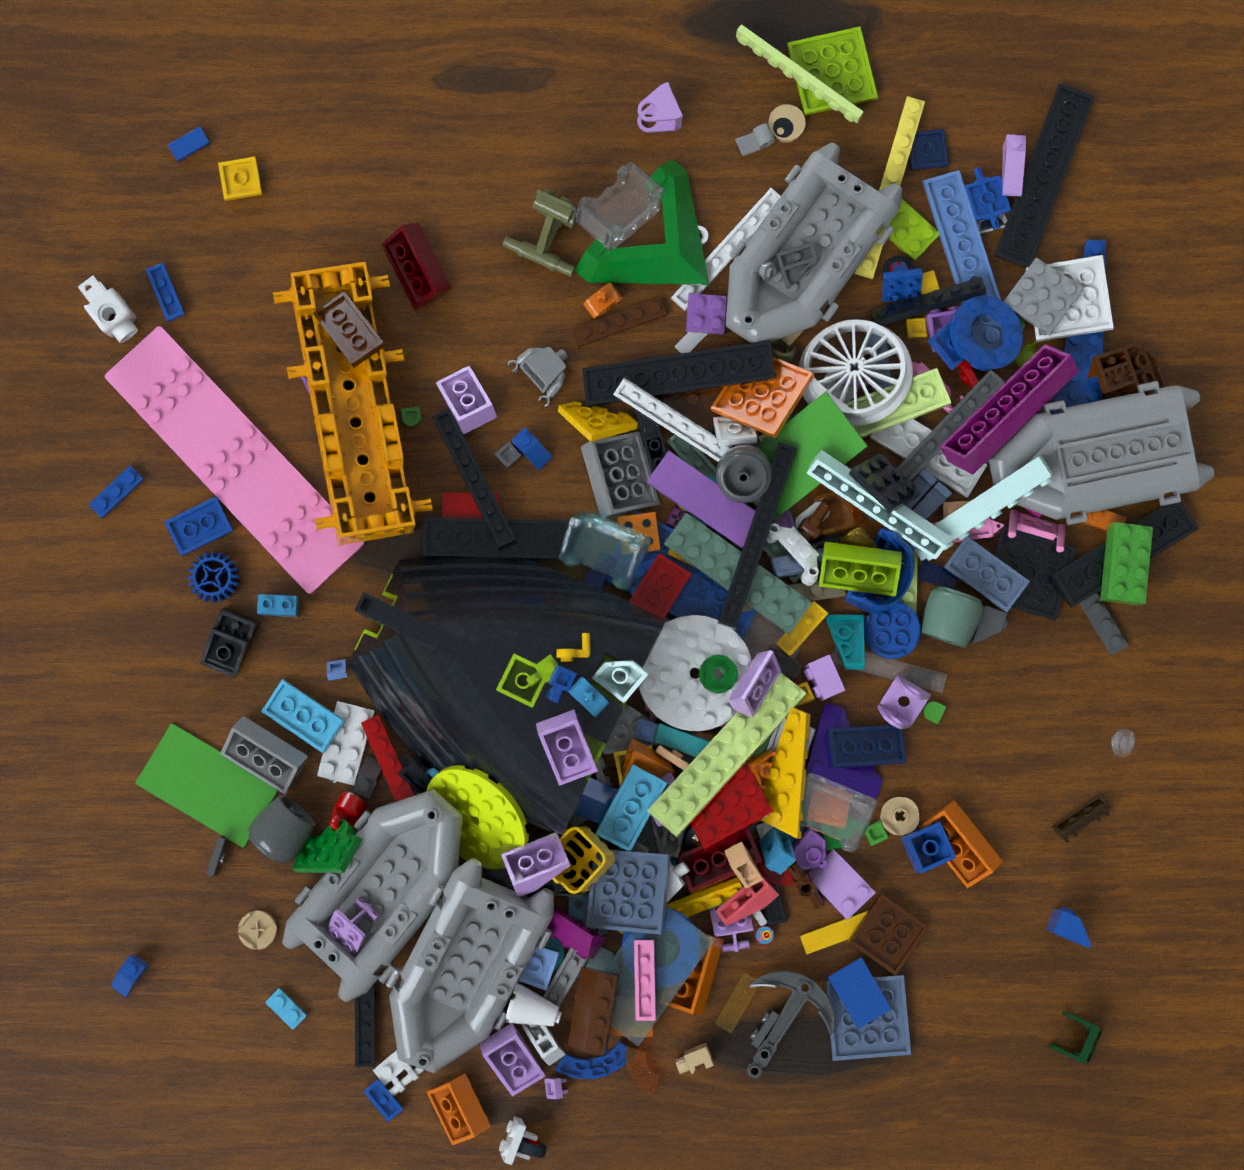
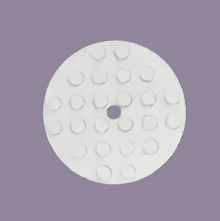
[639,615,751,731]

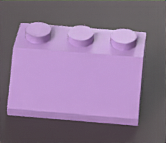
[729,650,781,718]

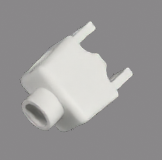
[78,276,138,343]

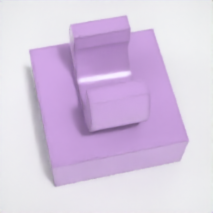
[544,1077,568,1099]

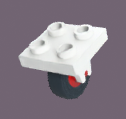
[499,1116,547,1165]

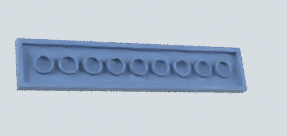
[922,170,1003,350]

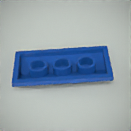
[574,778,618,824]

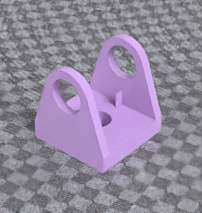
[637,82,683,133]
[877,674,931,729]

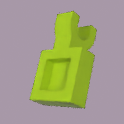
[526,654,557,687]

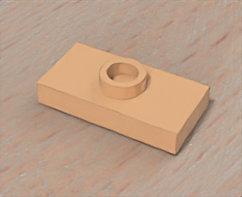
[656,745,690,770]

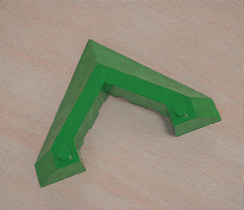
[575,159,710,285]

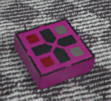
[665,506,690,528]

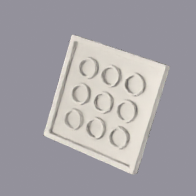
[1026,255,1114,342]

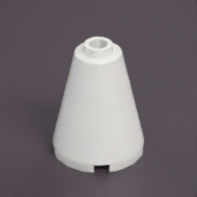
[506,983,562,1026]

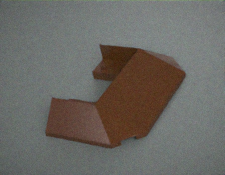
[1087,342,1167,396]

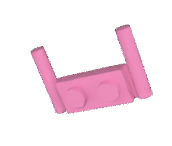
[1008,509,1066,552]

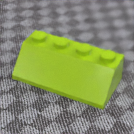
[819,542,902,597]

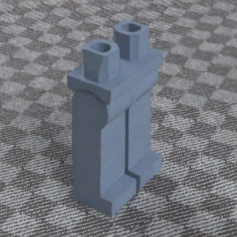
[882,468,952,540]

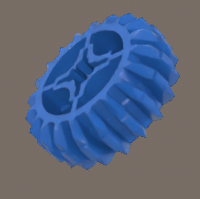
[187,551,240,603]

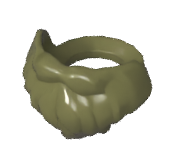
[771,339,795,363]

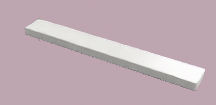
[671,188,780,311]
[613,378,733,462]

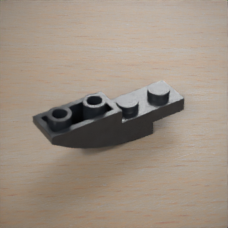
[635,409,666,474]

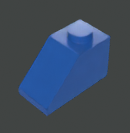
[511,427,553,470]
[111,954,150,998]

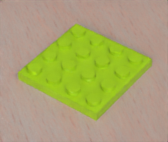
[787,27,878,116]

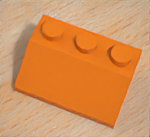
[427,1073,491,1145]

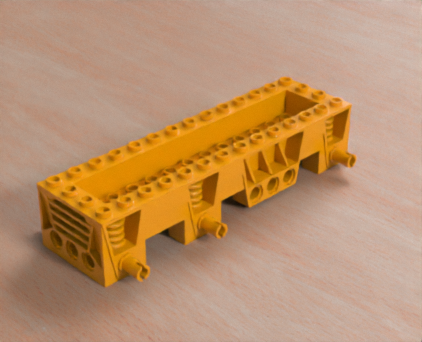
[273,262,433,546]

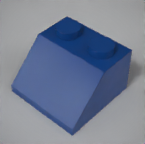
[900,822,956,874]
[1045,907,1091,948]

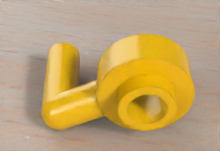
[556,633,590,662]

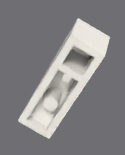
[521,1024,565,1066]

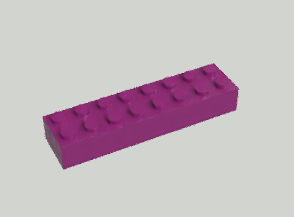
[939,344,1079,475]

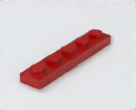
[361,715,415,802]

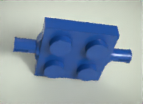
[964,167,1011,230]

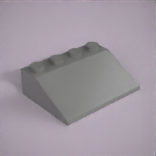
[581,432,660,520]

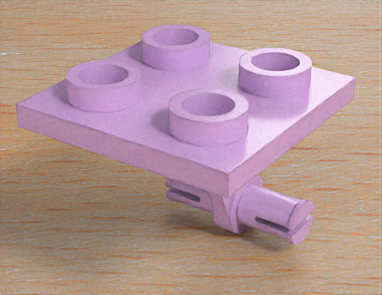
[327,897,380,956]
[709,903,754,953]

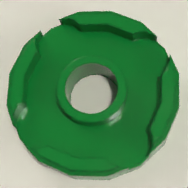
[699,654,738,694]

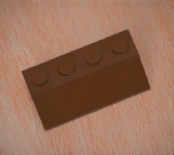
[568,966,620,1056]

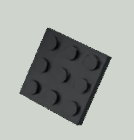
[849,453,921,513]

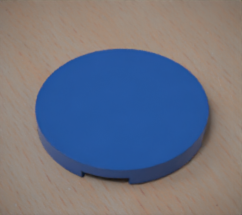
[864,602,921,659]

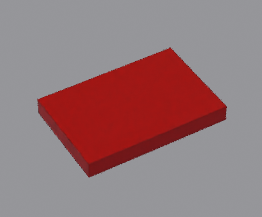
[442,493,500,519]
[629,553,692,618]

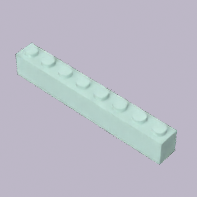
[807,450,949,560]
[909,456,1054,561]

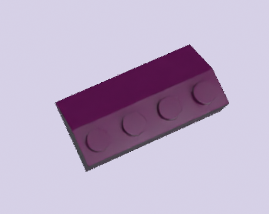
[547,905,606,960]

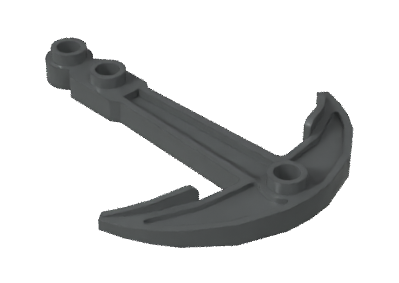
[747,970,835,1078]

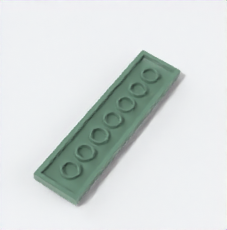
[664,513,812,634]

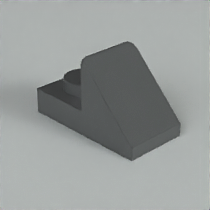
[352,756,382,799]

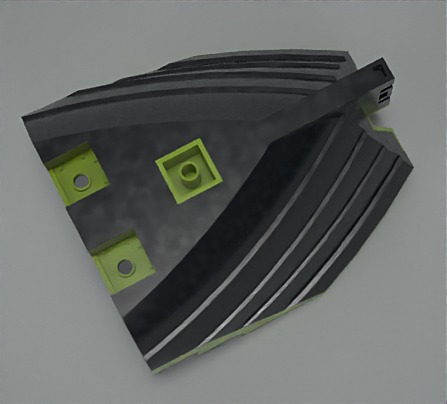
[347,556,667,835]

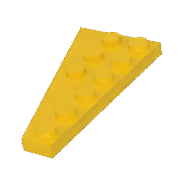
[761,707,810,839]

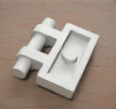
[373,1050,424,1096]

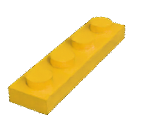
[666,877,742,917]

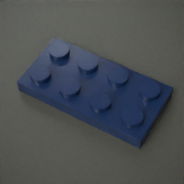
[826,725,907,769]

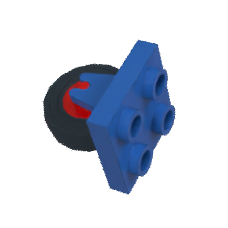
[881,256,923,302]

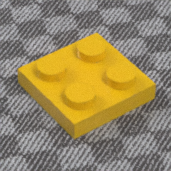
[218,157,262,201]

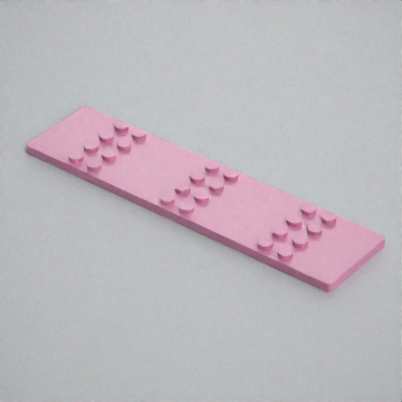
[105,326,365,594]

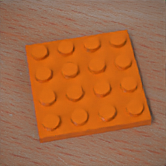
[711,357,815,438]

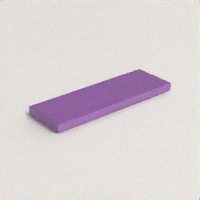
[646,451,755,548]

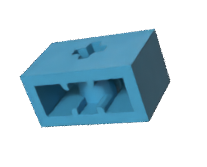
[257,594,300,617]
[759,827,796,875]

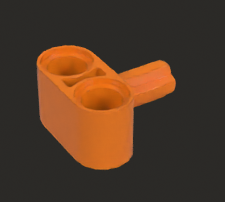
[583,282,623,319]

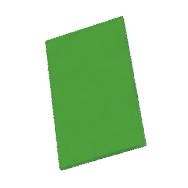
[752,391,868,521]
[135,723,278,848]

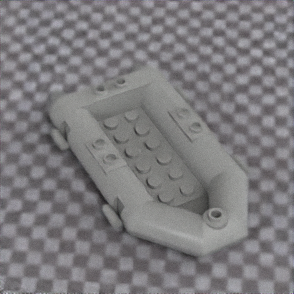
[726,143,903,343]
[989,381,1215,525]
[282,789,463,1002]
[386,858,554,1074]

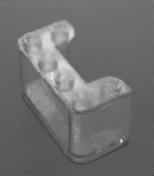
[576,162,664,251]

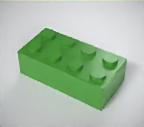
[1100,522,1153,606]

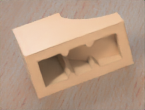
[725,842,763,889]

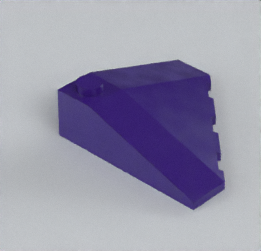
[805,703,882,799]

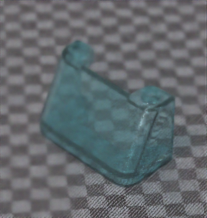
[558,511,651,590]

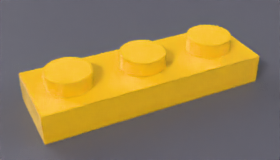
[776,601,828,657]

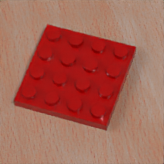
[674,762,774,851]

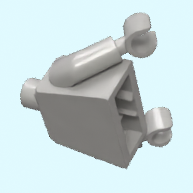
[508,347,568,407]

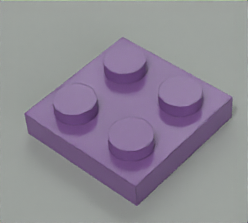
[686,293,726,335]

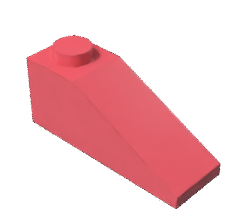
[715,875,779,926]

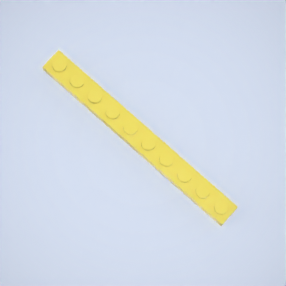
[854,96,925,279]

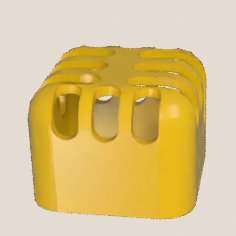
[552,826,615,894]

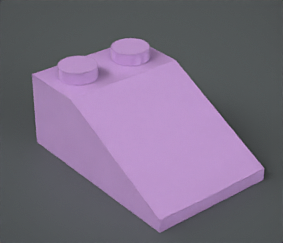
[436,366,497,435]
[536,709,598,786]
[501,832,570,898]
[808,849,876,920]
[480,1023,546,1097]

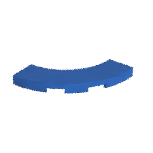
[555,1040,636,1079]

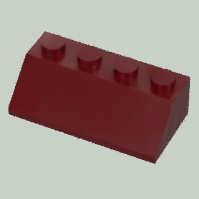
[381,223,452,310]
[677,827,765,894]

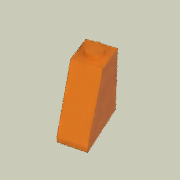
[621,739,675,780]

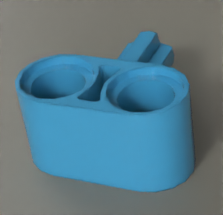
[568,676,609,718]

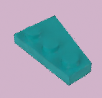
[825,615,865,670]

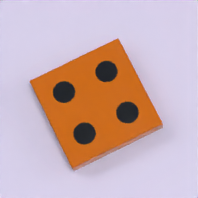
[617,512,660,556]

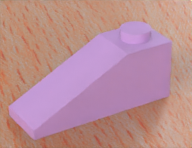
[1002,134,1026,197]

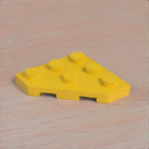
[558,401,638,442]

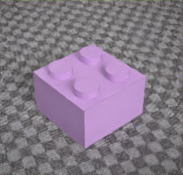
[804,655,845,701]

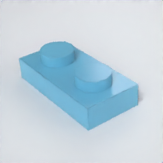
[265,988,307,1030]

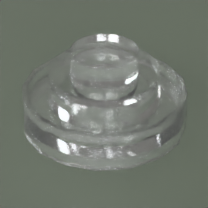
[1111,728,1135,757]

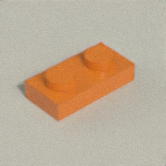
[1083,510,1127,532]

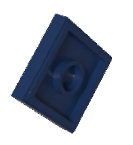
[909,129,949,171]

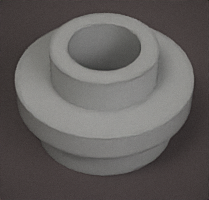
[759,262,776,281]

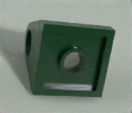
[1048,1011,1103,1065]

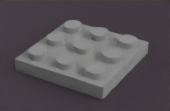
[1004,258,1084,336]

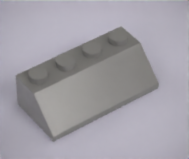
[220,716,308,794]

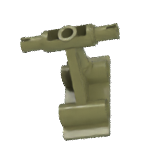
[502,188,581,277]

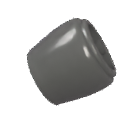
[716,444,772,503]
[248,795,316,863]

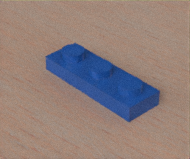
[146,263,185,322]
[88,465,145,519]

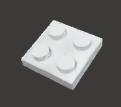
[713,416,757,446]

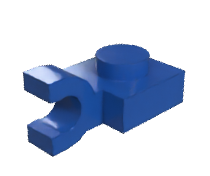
[546,664,577,703]

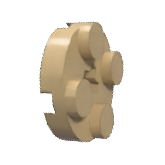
[880,797,919,835]

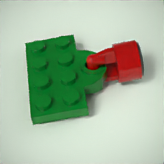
[291,792,367,873]

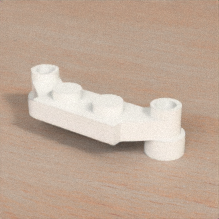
[766,523,819,586]

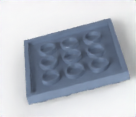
[586,850,671,935]
[825,975,911,1061]

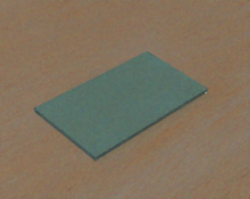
[605,905,714,1046]

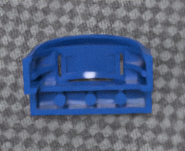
[845,528,915,617]

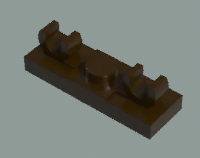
[1052,795,1111,843]

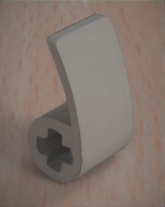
[735,123,776,156]

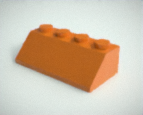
[919,800,1003,888]
[659,931,724,1015]

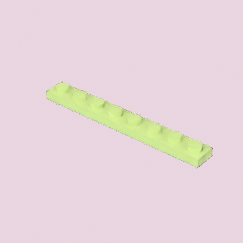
[736,24,863,123]

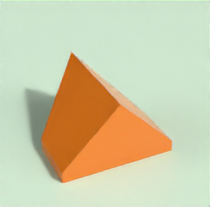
[746,749,777,790]

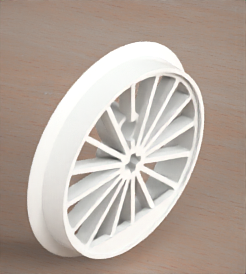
[799,320,913,426]

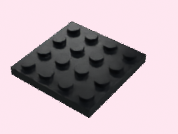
[981,526,1077,621]

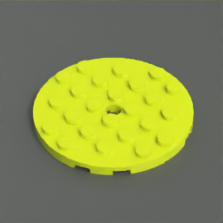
[426,765,529,869]

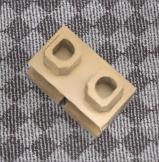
[675,1042,714,1074]

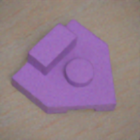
[792,827,827,870]

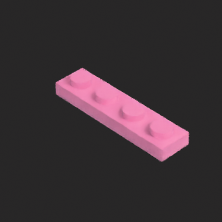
[634,939,656,1021]

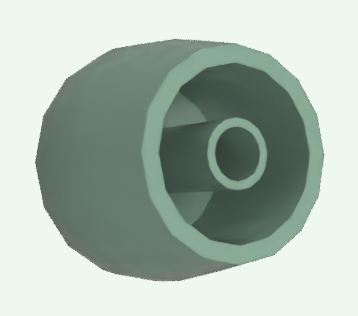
[921,586,984,648]

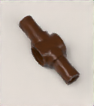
[797,502,831,542]
[787,861,825,909]

